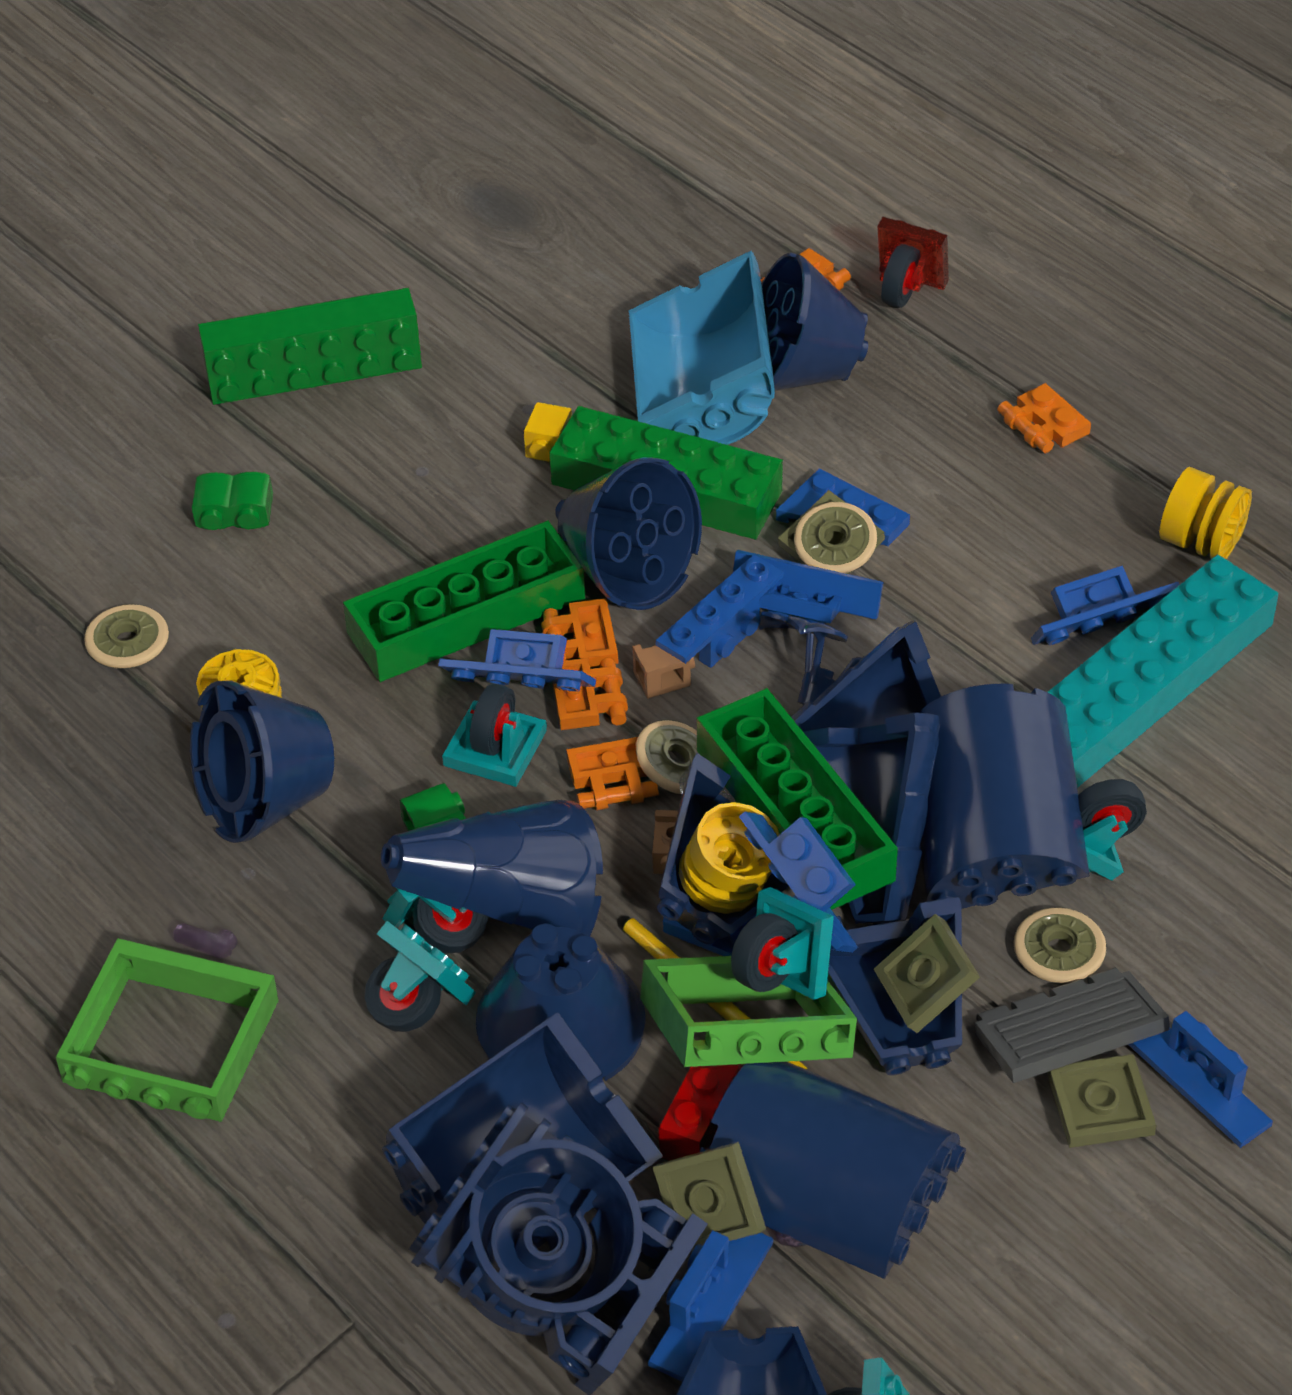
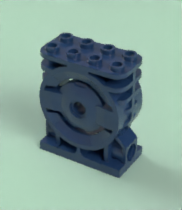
[409,1102,708,1395]

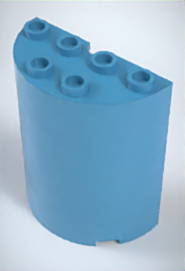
[629,251,775,445]

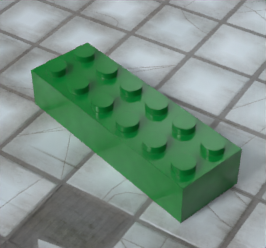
[198,288,422,405]
[550,406,783,540]
[343,520,585,682]
[697,688,898,910]

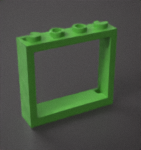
[56,938,279,1122]
[640,956,857,1067]

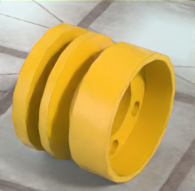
[1159,467,1252,559]
[196,649,282,708]
[678,802,779,914]

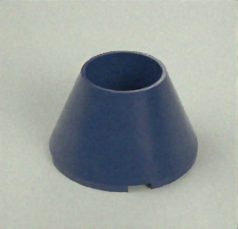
[190,680,334,843]

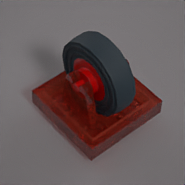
[877,216,949,308]

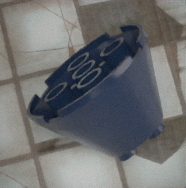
[761,252,869,391]
[555,457,702,610]
[476,923,646,1081]

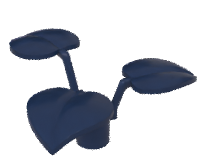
[759,611,865,705]

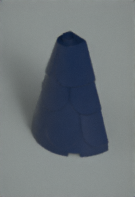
[791,620,941,732]
[804,713,940,926]
[381,800,603,936]

